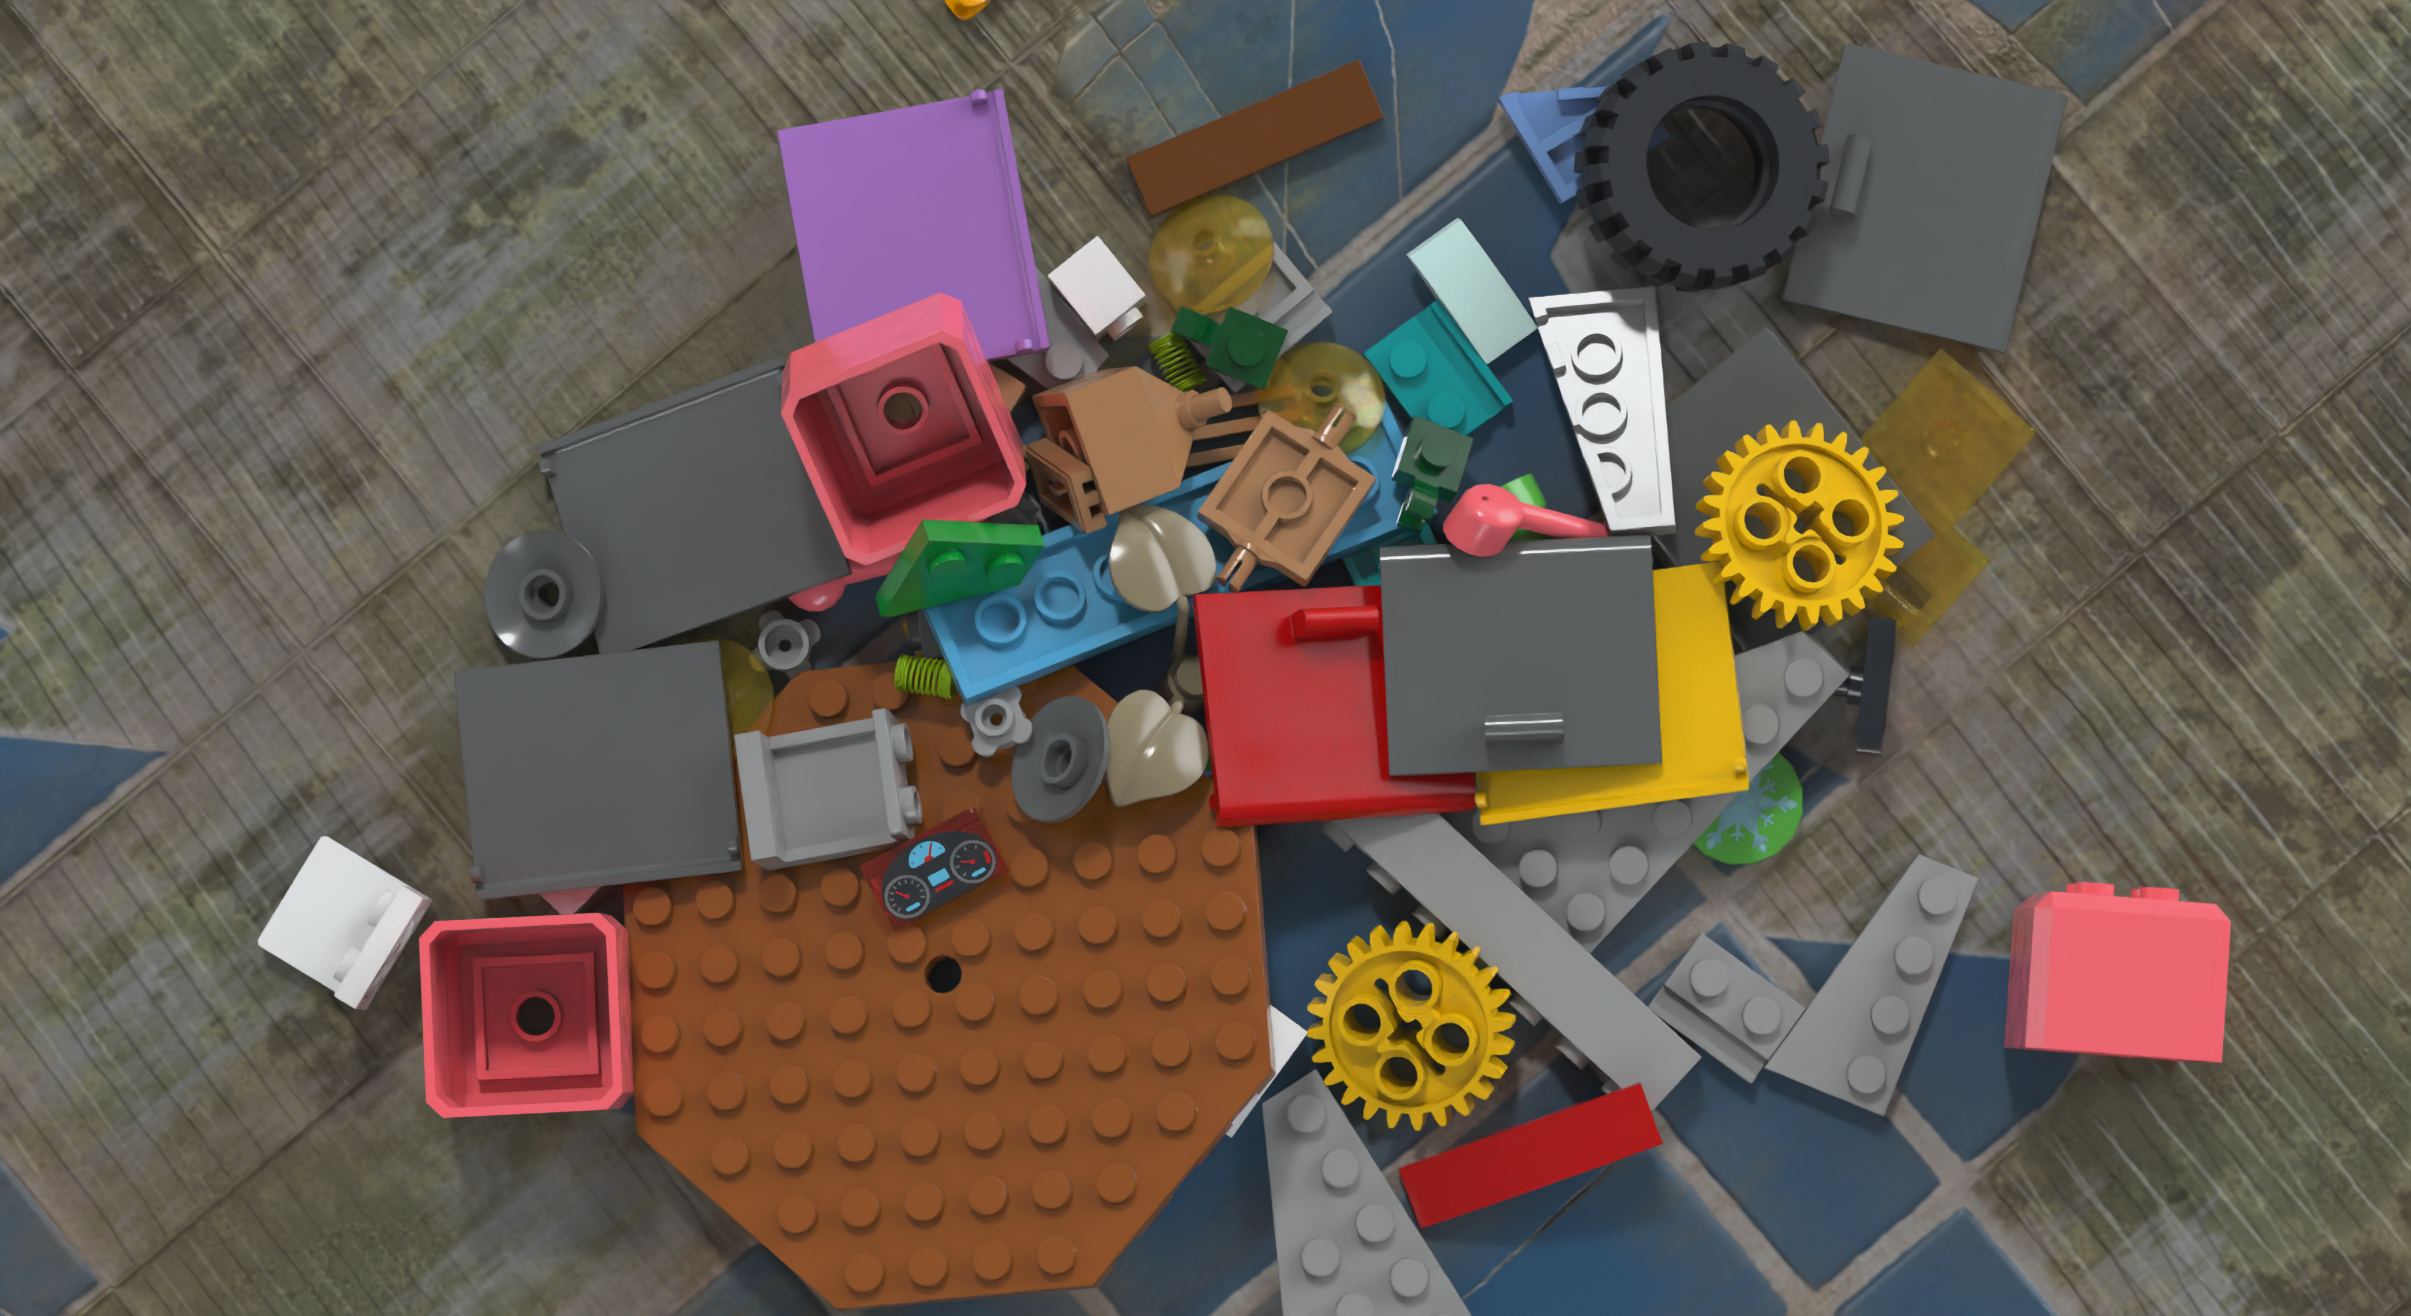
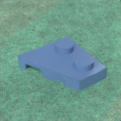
[1497,85,1671,205]

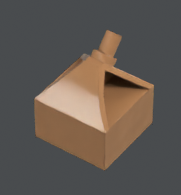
[1032,366,1232,515]

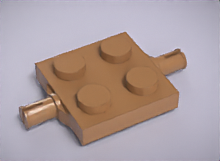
[1197,402,1376,593]

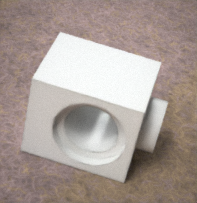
[1048,236,1146,341]

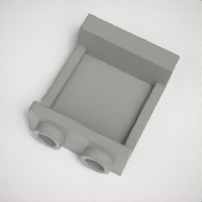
[734,708,922,871]

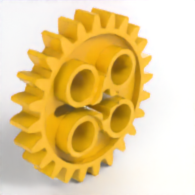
[1695,420,1904,631]
[1306,921,1516,1131]

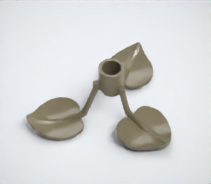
[1104,505,1216,807]

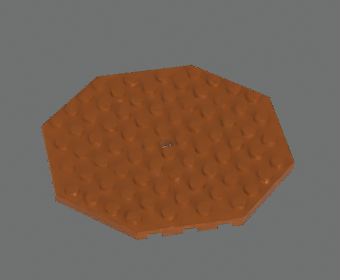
[623,658,1276,1311]

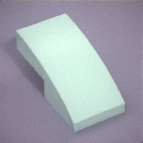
[1406,218,1538,365]

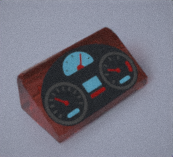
[860,807,1011,931]

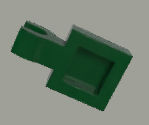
[1170,306,1288,391]
[1391,416,1473,534]

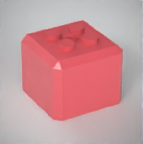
[781,292,1026,566]
[2004,882,2231,1063]
[419,913,634,1118]

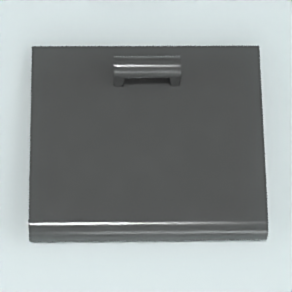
[1782,43,2068,354]
[1651,326,1936,654]
[537,356,853,654]
[1379,534,1662,777]
[453,640,743,901]

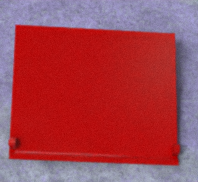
[1192,585,1476,828]

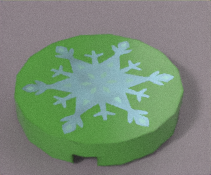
[1692,752,1803,865]

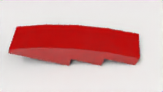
[1398,1082,1663,1229]

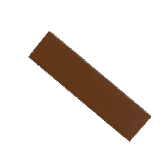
[1126,59,1384,219]

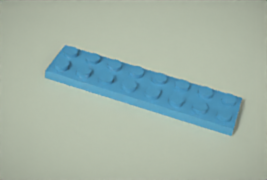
[922,401,1438,707]

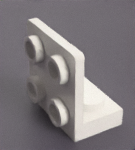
[258,836,433,1010]

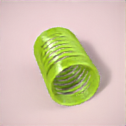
[1148,333,1207,392]
[894,654,957,699]

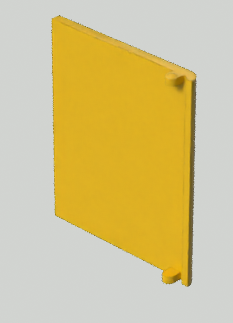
[1474,561,1750,826]

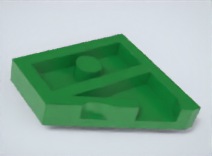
[875,520,1045,617]

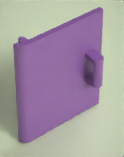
[777,89,1050,362]

